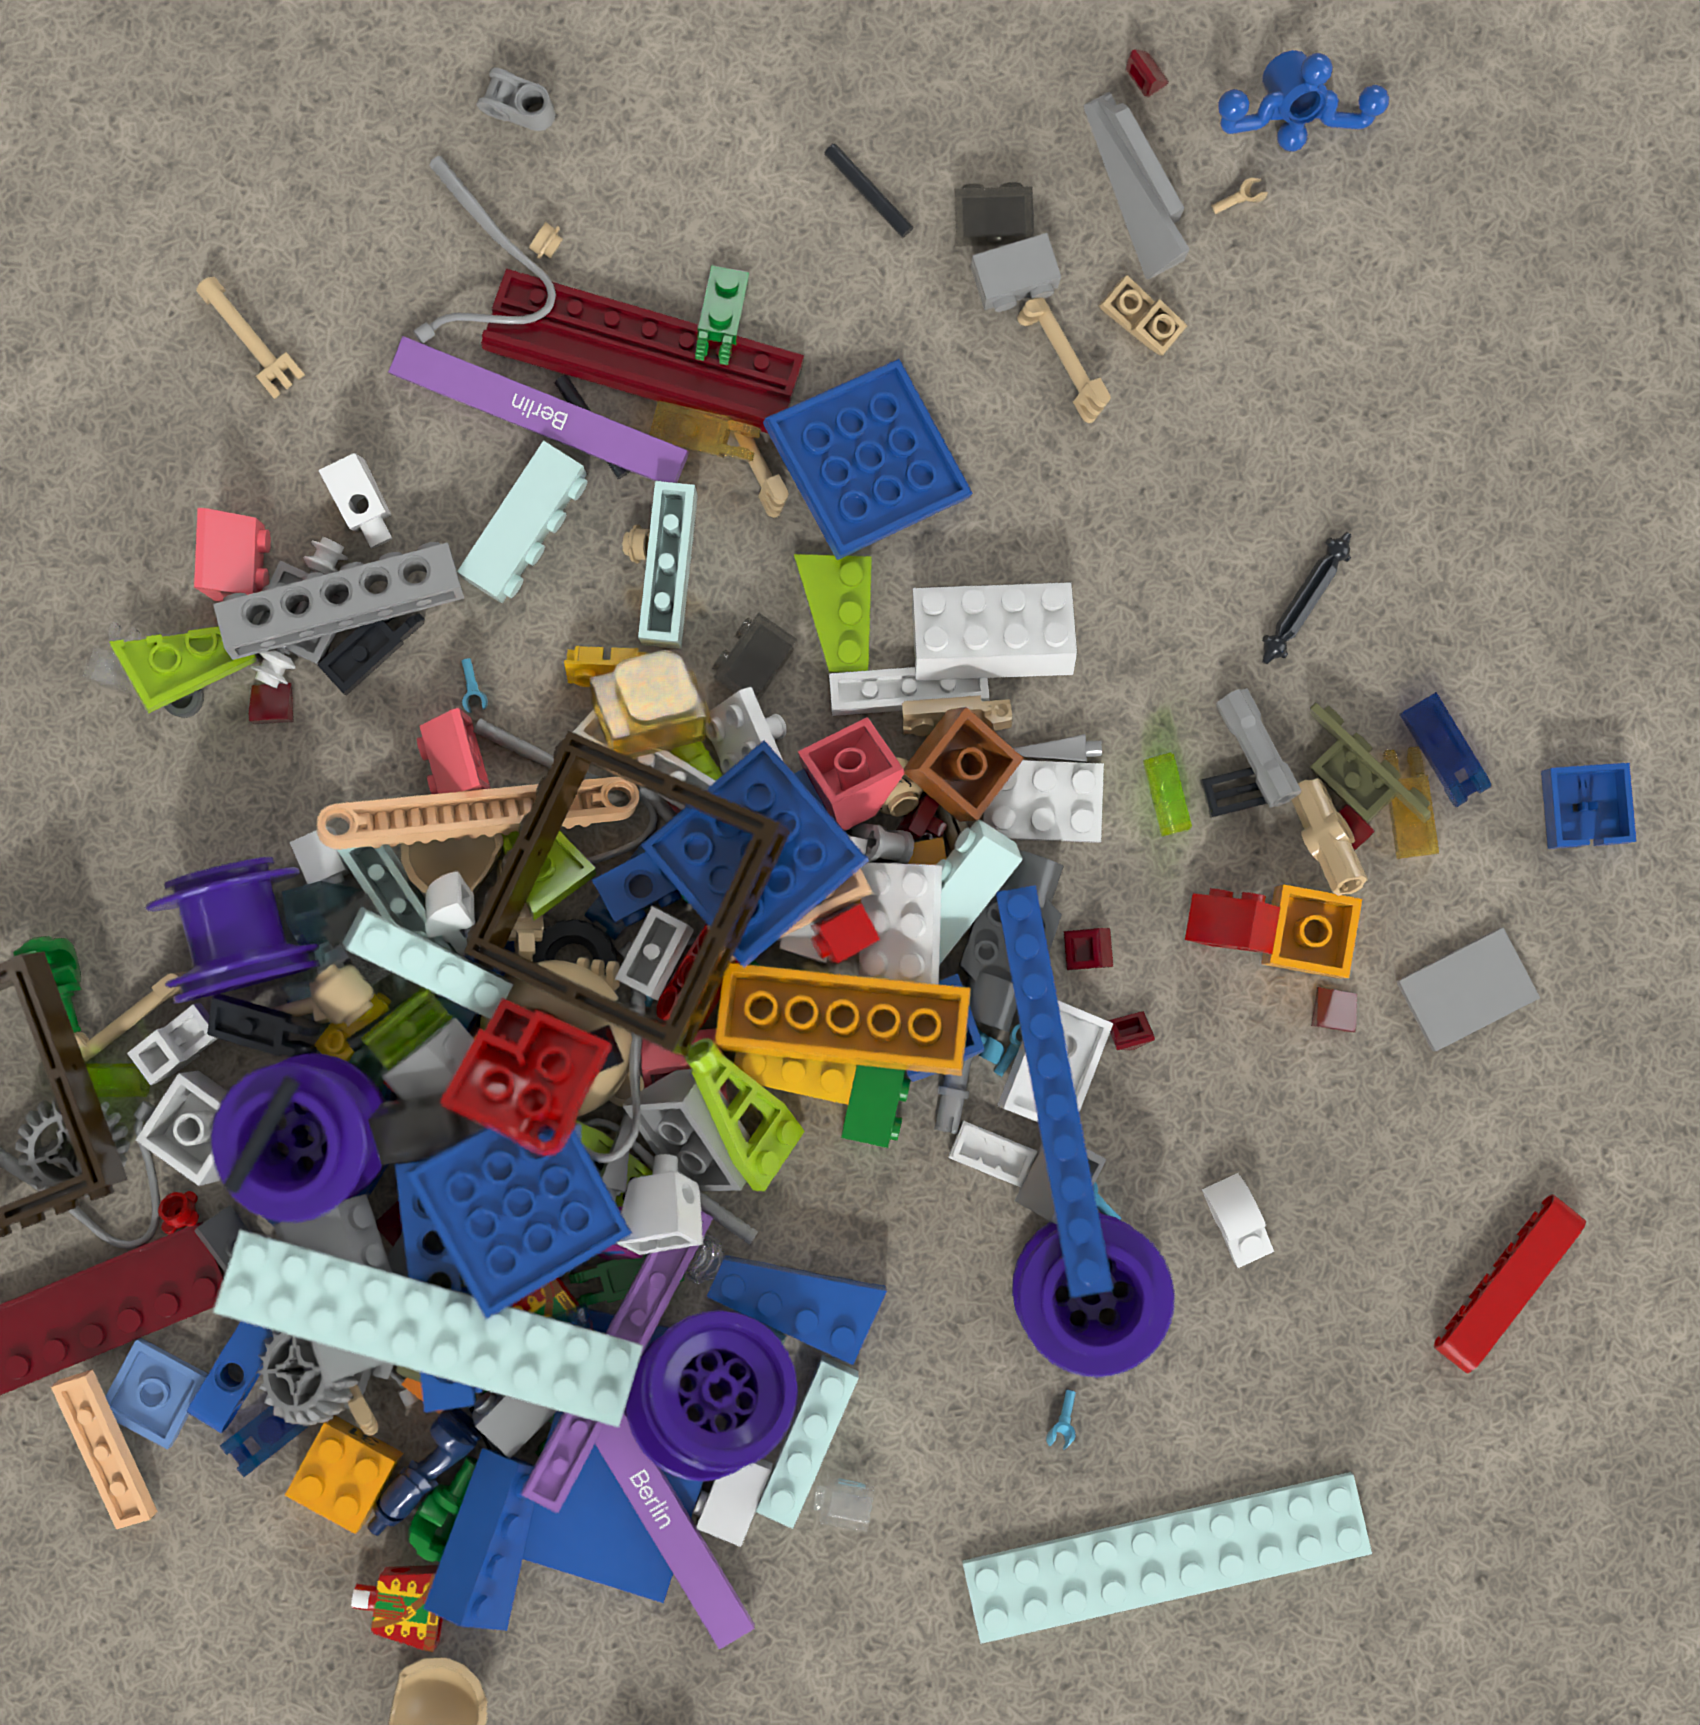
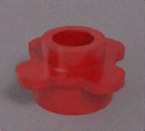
[158,1191,199,1234]

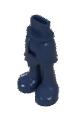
[367,1407,482,1536]

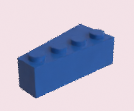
[706,1255,887,1365]
[423,1448,535,1631]

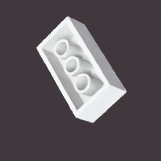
[912,583,1077,680]

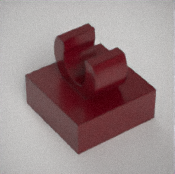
[896,796,947,840]

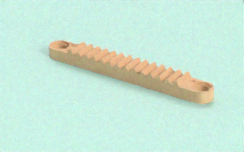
[317,777,639,849]

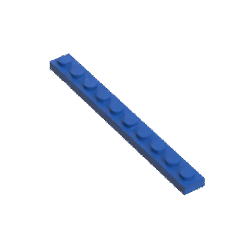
[996,885,1113,1298]

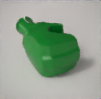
[13,936,82,1033]
[407,1456,478,1562]

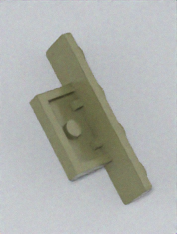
[1310,702,1431,823]

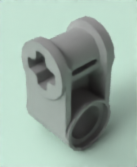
[477,68,556,131]
[851,823,914,864]

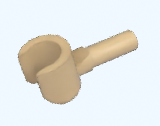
[1211,178,1268,214]

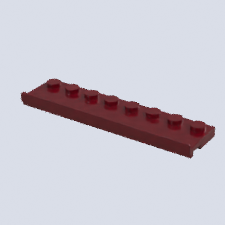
[481,268,804,433]
[0,1221,225,1396]

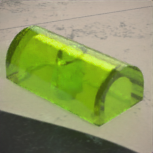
[1142,752,1192,837]
[361,987,452,1071]
[85,1063,150,1097]

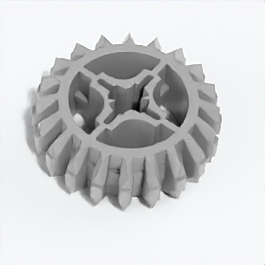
[15,1096,130,1198]
[257,1329,359,1426]

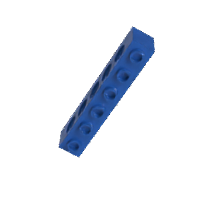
[592,769,826,927]
[395,1157,483,1412]

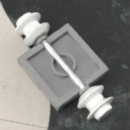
[250,537,349,688]

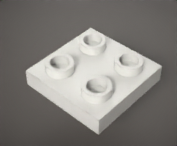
[702,687,787,774]

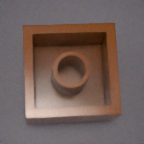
[903,707,1024,822]

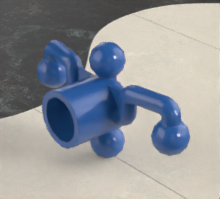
[1218,50,1389,152]

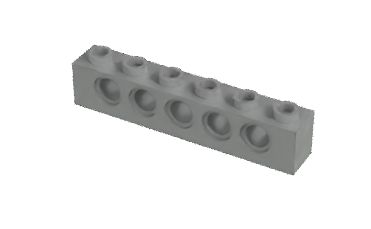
[213,542,465,660]

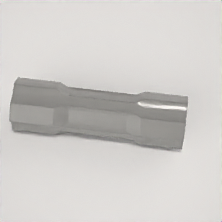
[1216,688,1301,808]

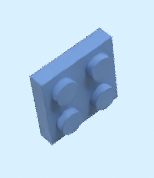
[105,1338,208,1450]

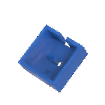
[1541,763,1637,849]

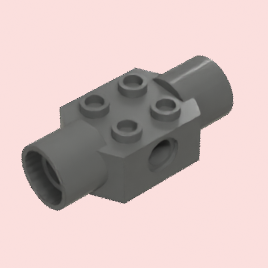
[958,850,1064,1032]

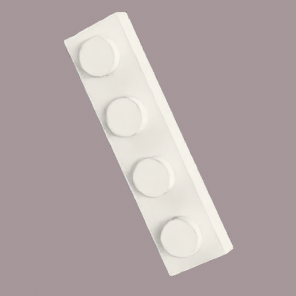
[829,667,989,716]

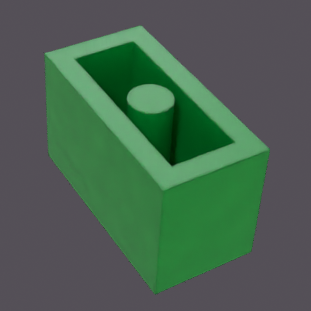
[841,1065,911,1148]

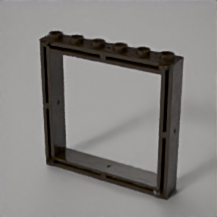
[464,730,791,1057]
[0,952,128,1238]

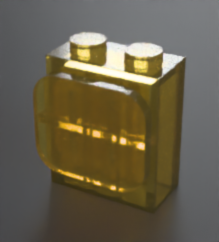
[590,651,711,758]

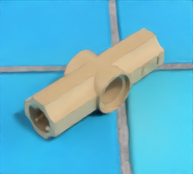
[1291,778,1368,896]

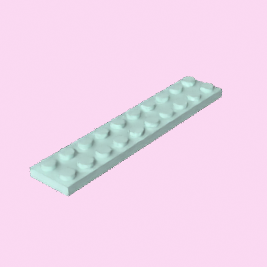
[213,1230,643,1427]
[962,1472,1372,1644]

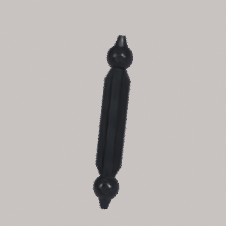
[1262,532,1351,664]

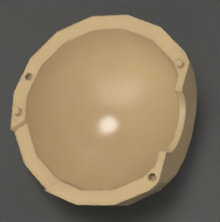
[401,833,503,894]
[388,1657,487,1725]

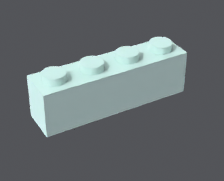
[457,440,588,603]
[638,481,698,649]
[937,820,1023,965]
[337,844,458,954]
[342,907,513,1019]
[756,1355,859,1529]

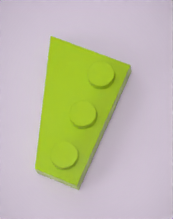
[794,554,872,673]
[109,626,257,714]
[501,830,596,921]

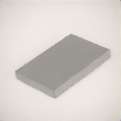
[1396,927,1540,1052]

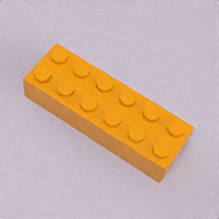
[715,963,971,1076]

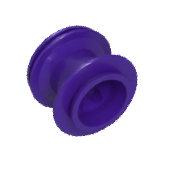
[145,857,320,1003]
[211,1054,391,1222]
[1012,1213,1175,1377]
[626,1310,797,1481]

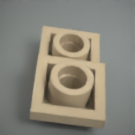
[1098,275,1187,356]

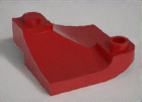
[440,998,612,1156]

